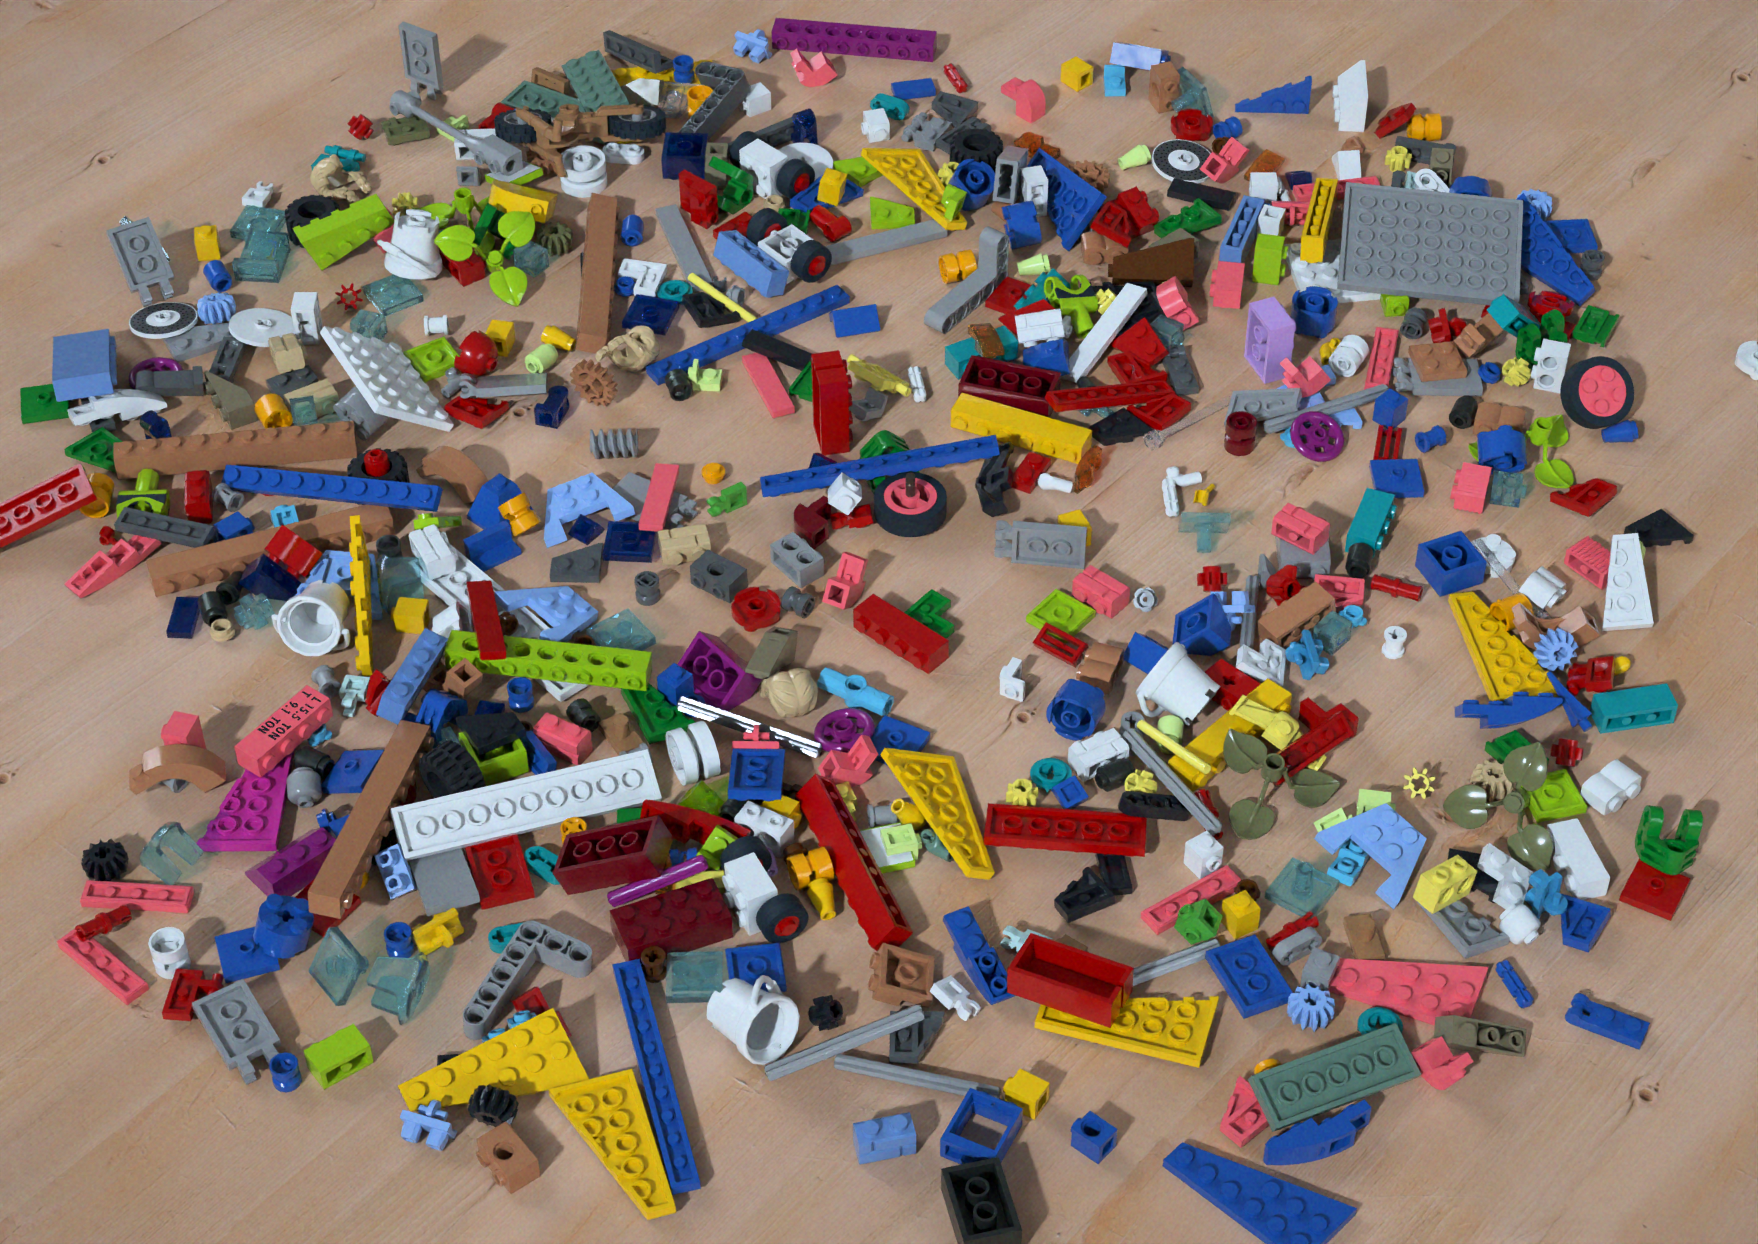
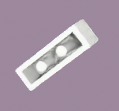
[1547,818,1610,900]

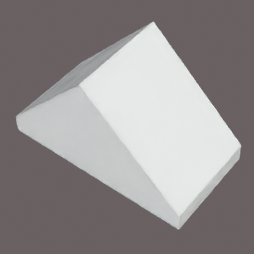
[1332,150,1361,180]

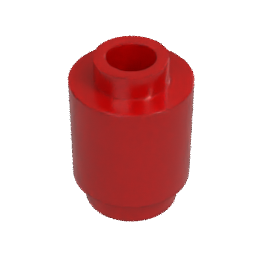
[364,449,390,477]

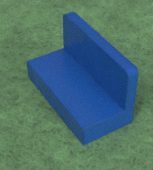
[829,304,880,338]
[463,520,522,572]
[1124,632,1169,674]

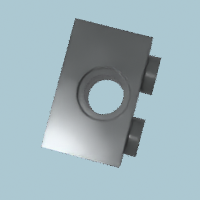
[690,550,748,603]

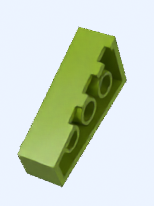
[292,194,394,270]

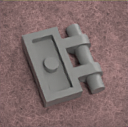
[901,112,952,152]

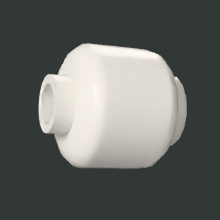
[1499,904,1540,945]

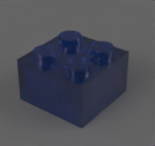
[661,132,709,180]

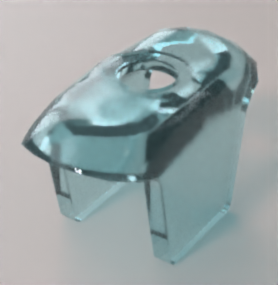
[376,553,424,616]
[140,821,204,885]
[367,952,430,1026]

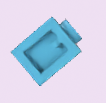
[1103,65,1126,97]
[270,505,299,528]

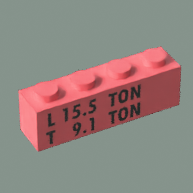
[234,685,333,778]

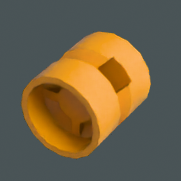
[687,85,713,120]
[1406,113,1442,141]
[938,249,977,284]
[79,473,115,518]
[498,492,542,537]
[786,847,834,891]

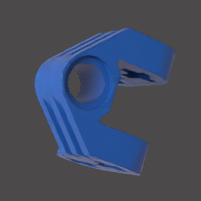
[397,689,468,749]

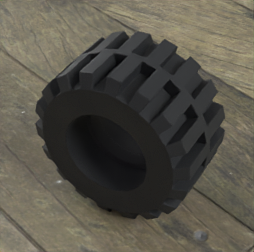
[950,128,1003,172]
[285,195,340,248]
[347,448,410,505]
[419,740,486,798]

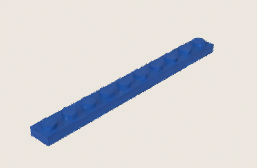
[646,285,850,386]
[760,435,1000,497]
[221,464,443,512]
[612,959,701,1195]

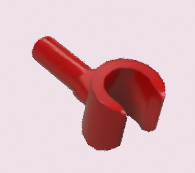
[99,526,118,545]

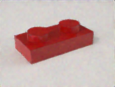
[1012,452,1051,494]

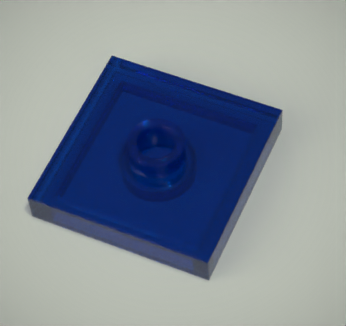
[622,294,679,336]
[603,521,657,563]

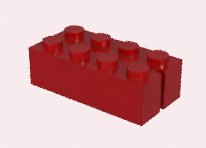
[811,350,853,456]
[1007,933,1134,1028]

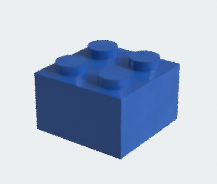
[1415,531,1487,597]

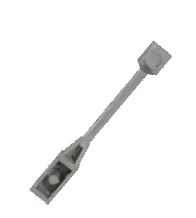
[389,90,523,176]

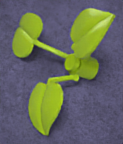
[413,188,506,257]
[434,211,535,307]
[1468,414,1574,489]

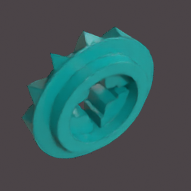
[657,280,693,306]
[1030,758,1072,793]
[1357,1007,1403,1036]

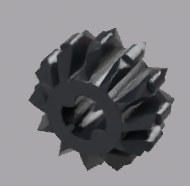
[81,838,129,881]
[467,1085,519,1127]

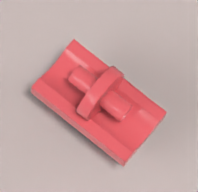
[1271,201,1310,225]
[732,725,780,750]

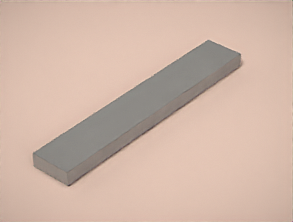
[655,204,713,292]
[825,219,947,266]

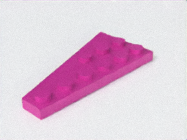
[196,749,295,852]

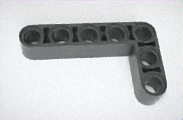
[678,62,751,154]

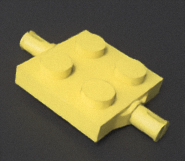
[847,354,911,397]

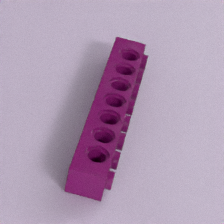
[772,18,937,62]

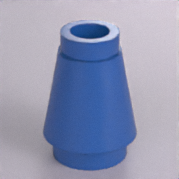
[1601,419,1638,443]

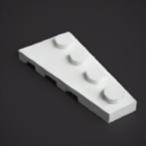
[1602,533,1654,631]

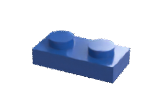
[521,731,557,775]

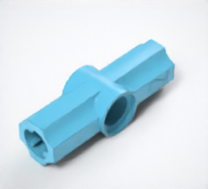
[817,667,894,716]

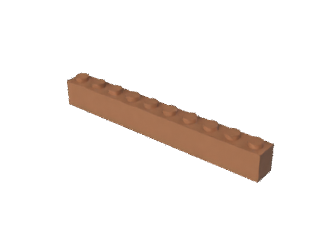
[575,193,620,354]
[114,421,357,480]
[146,505,395,597]
[308,720,434,919]

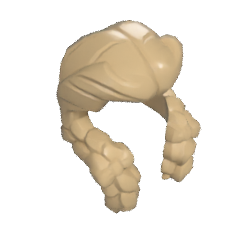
[310,154,372,204]
[595,325,660,372]
[760,668,818,718]

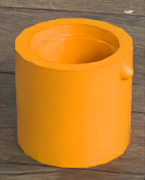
[254,394,293,429]
[1490,593,1534,632]

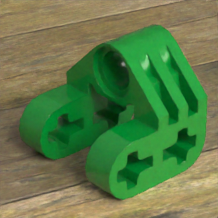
[708,156,753,215]
[473,203,516,260]
[1515,309,1568,370]
[860,430,920,494]
[1635,805,1703,875]

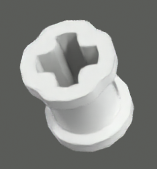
[424,315,449,336]
[1382,626,1407,660]

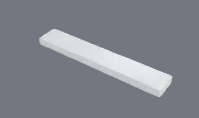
[1061,283,1148,383]

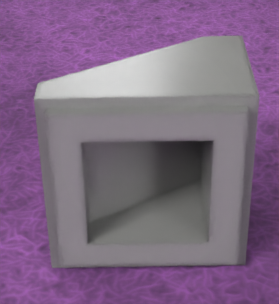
[456,166,481,186]
[1258,554,1277,589]

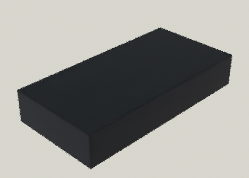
[1095,853,1133,896]

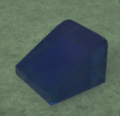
[1285,170,1312,190]
[568,514,605,545]

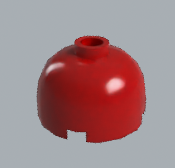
[454,330,498,377]

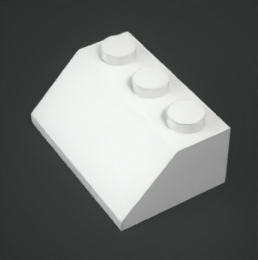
[1332,60,1368,132]

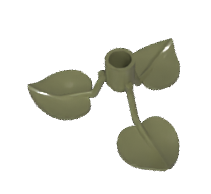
[1223,728,1340,840]
[1443,742,1553,870]

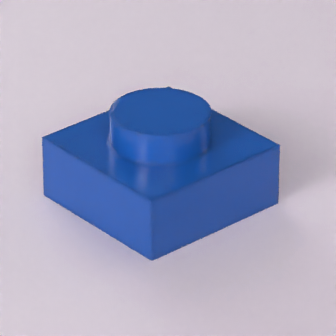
[1051,775,1089,809]

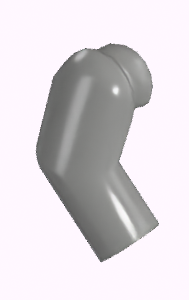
[441,367,462,398]

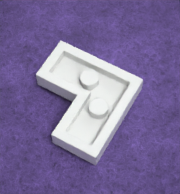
[618,258,667,299]
[1236,638,1286,687]
[1477,843,1533,909]

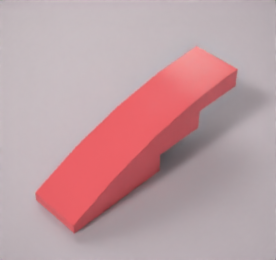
[64,535,162,598]

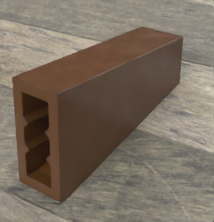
[1108,238,1195,287]

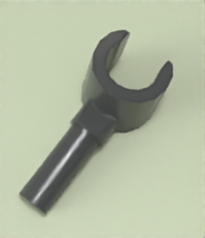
[712,276,727,300]

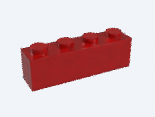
[853,594,949,674]

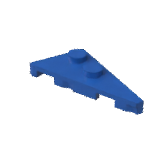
[1235,76,1312,114]

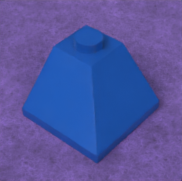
[1023,339,1070,376]
[467,473,533,533]
[1172,593,1231,656]

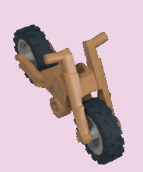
[494,104,666,177]

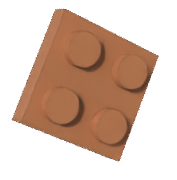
[1408,341,1467,382]

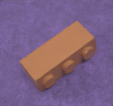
[1257,581,1336,649]

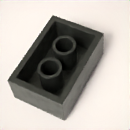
[941,1157,1022,1244]

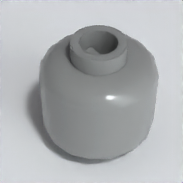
[286,767,322,808]

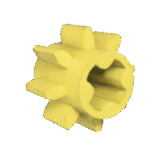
[1385,146,1412,172]
[937,162,959,187]
[392,192,419,216]
[1095,288,1117,315]
[1502,357,1531,387]
[1403,767,1435,799]
[1125,769,1157,794]
[1006,779,1038,806]

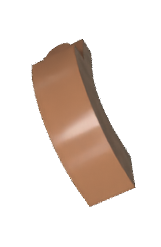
[1453,313,1505,359]
[416,446,488,504]
[1512,603,1600,650]
[423,658,483,699]
[129,744,226,795]

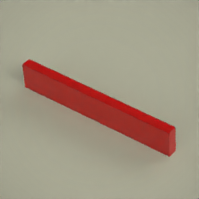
[1045,380,1176,412]
[466,581,506,660]

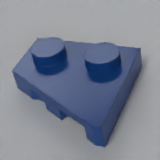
[1560,893,1611,953]

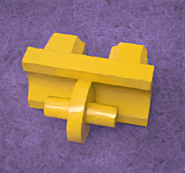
[411,908,465,957]

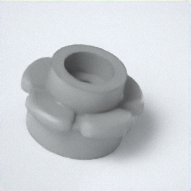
[726,285,745,306]
[1133,587,1158,612]

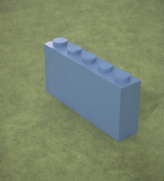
[52,329,117,402]

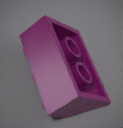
[677,631,762,711]
[245,827,336,896]

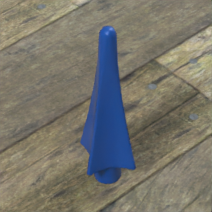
[1547,672,1593,732]

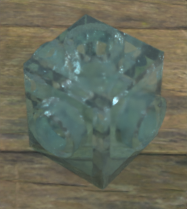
[233,592,275,630]

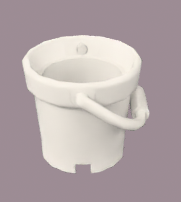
[377,209,442,280]
[272,580,350,656]
[1135,642,1221,726]
[706,975,800,1065]

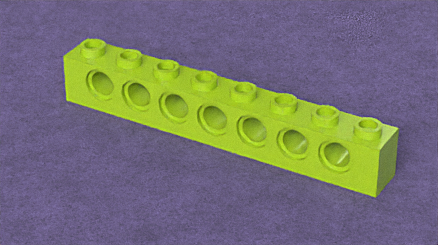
[444,630,652,691]

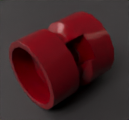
[1224,411,1257,456]

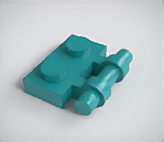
[311,145,366,172]

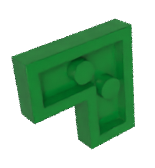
[904,589,955,639]

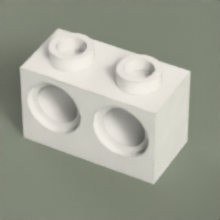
[1019,165,1048,217]
[291,292,323,345]
[1530,339,1571,394]
[734,801,795,859]

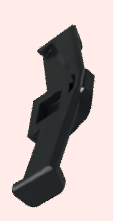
[975,442,1014,517]

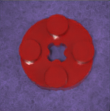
[1170,109,1213,141]
[1527,291,1574,319]
[731,587,781,632]

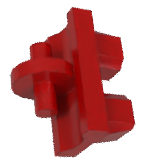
[1428,308,1467,343]

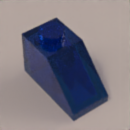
[239,553,301,601]

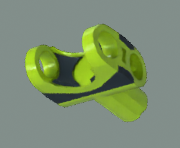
[1044,275,1098,339]
[116,469,170,519]

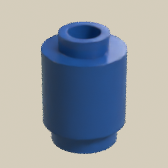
[621,215,644,246]
[203,260,232,292]

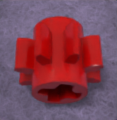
[347,114,374,140]
[335,283,363,311]
[1197,566,1227,593]
[1550,738,1584,767]

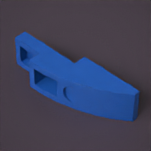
[1455,692,1563,729]
[943,906,1016,1005]
[1263,1099,1372,1165]

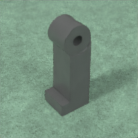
[135,366,203,396]

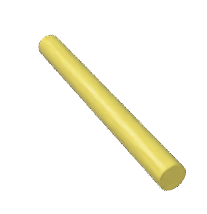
[688,273,758,323]
[1137,720,1211,774]

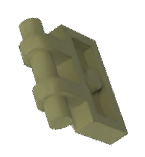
[381,115,430,145]

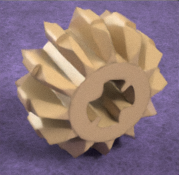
[1470,759,1516,803]

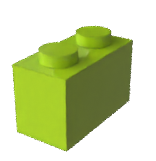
[1252,233,1288,285]
[303,1023,374,1090]

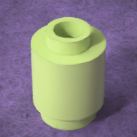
[525,344,558,373]
[1156,715,1184,754]

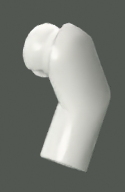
[1166,466,1202,487]
[1038,473,1073,493]

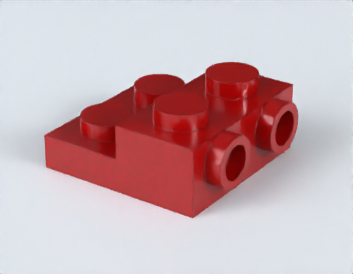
[679,169,719,229]
[1097,186,1159,239]

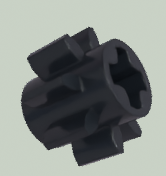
[808,995,843,1031]

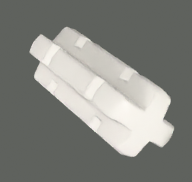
[908,366,927,403]
[1162,478,1179,517]

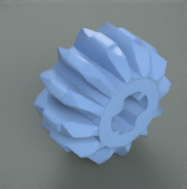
[1516,188,1552,221]
[197,292,236,324]
[1533,628,1578,672]
[1287,984,1335,1032]

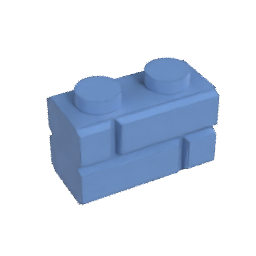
[853,1112,916,1165]

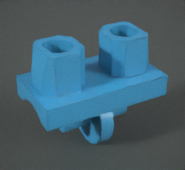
[1285,629,1329,680]
[1525,869,1568,919]

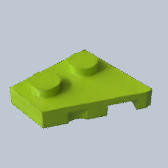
[833,157,883,187]
[870,197,915,229]
[413,513,462,530]

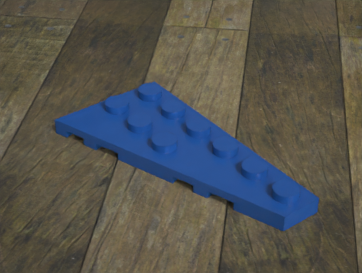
[1027,148,1107,251]
[1516,193,1595,306]
[1163,1142,1357,1244]

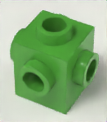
[1174,899,1223,945]

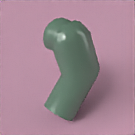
[920,828,953,862]

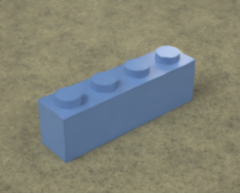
[1219,195,1265,263]
[713,230,789,298]
[376,628,448,725]

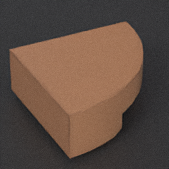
[1341,136,1363,155]

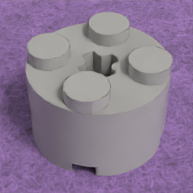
[333,387,389,441]

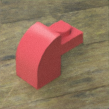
[790,48,838,87]
[1001,77,1046,123]
[1200,137,1250,184]
[1156,276,1199,332]
[1279,356,1331,398]
[822,552,868,610]
[818,735,878,787]
[1411,1036,1474,1090]

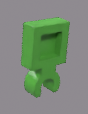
[707,482,747,517]

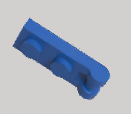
[1565,993,1650,1050]

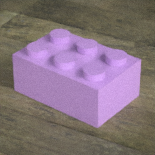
[1244,297,1296,384]

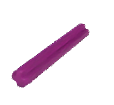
[607,855,708,907]

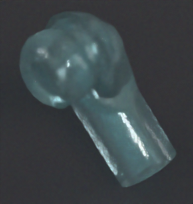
[1079,407,1114,419]

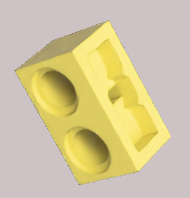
[1413,855,1477,914]

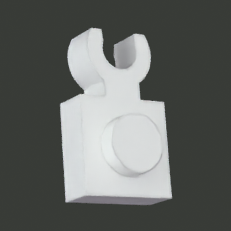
[242,181,273,209]
[930,975,981,1021]

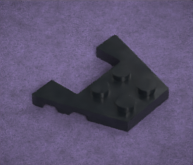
[1089,281,1166,340]

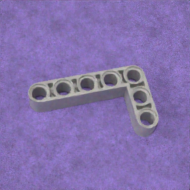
[924,226,1009,334]
[463,920,592,1040]

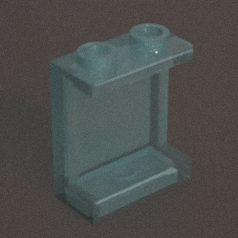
[232,230,291,283]

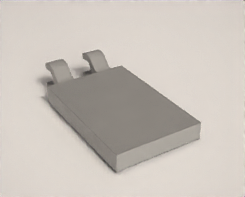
[398,21,444,100]
[106,217,174,307]
[1392,358,1483,396]
[459,372,547,398]
[607,472,698,530]
[994,520,1087,569]
[408,848,480,917]
[192,979,281,1085]

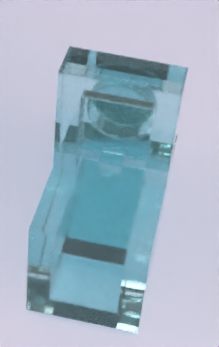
[289,395,318,426]

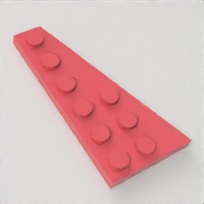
[1329,958,1489,1026]

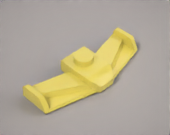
[1229,695,1327,771]

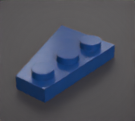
[789,168,864,213]

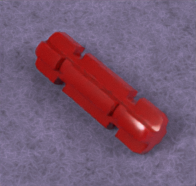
[944,63,967,93]

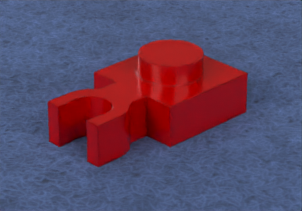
[830,504,873,530]

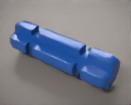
[1496,960,1534,1009]

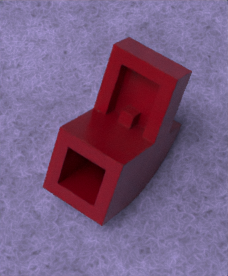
[794,496,831,549]

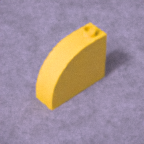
[488,179,558,223]

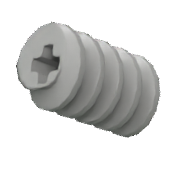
[590,428,638,459]

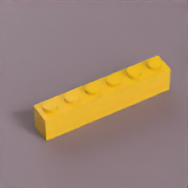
[1300,178,1338,263]
[951,393,1092,465]
[1168,678,1292,792]

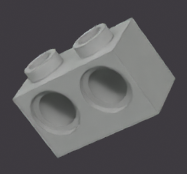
[770,532,825,588]

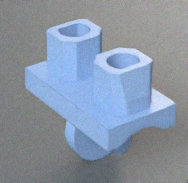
[733,29,772,64]
[1210,591,1255,631]
[374,844,417,900]
[400,1099,457,1151]

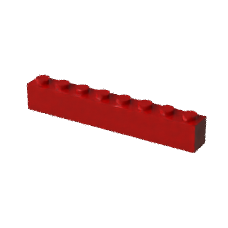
[795,774,913,951]

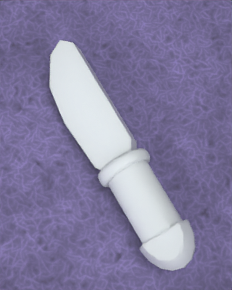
[1277,176,1291,201]

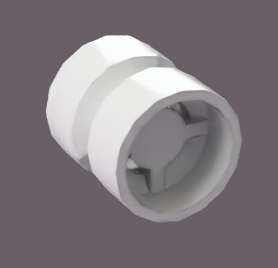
[1328,335,1369,377]
[148,927,191,979]

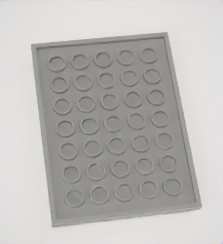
[1337,182,1523,305]

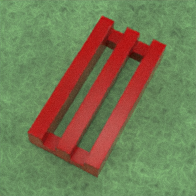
[1373,425,1402,460]
[1032,622,1089,668]

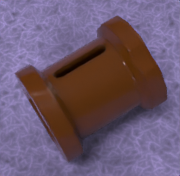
[641,946,667,983]

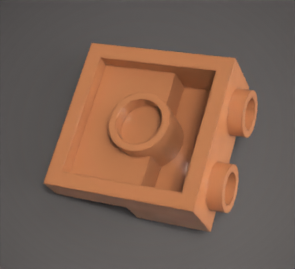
[868,943,934,1007]

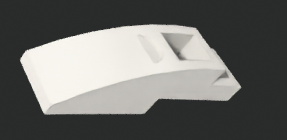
[67,389,167,426]

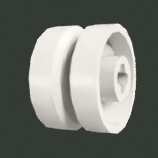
[560,145,608,198]
[666,721,721,786]

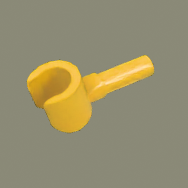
[1193,484,1215,506]

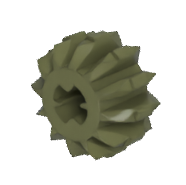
[536,222,573,257]

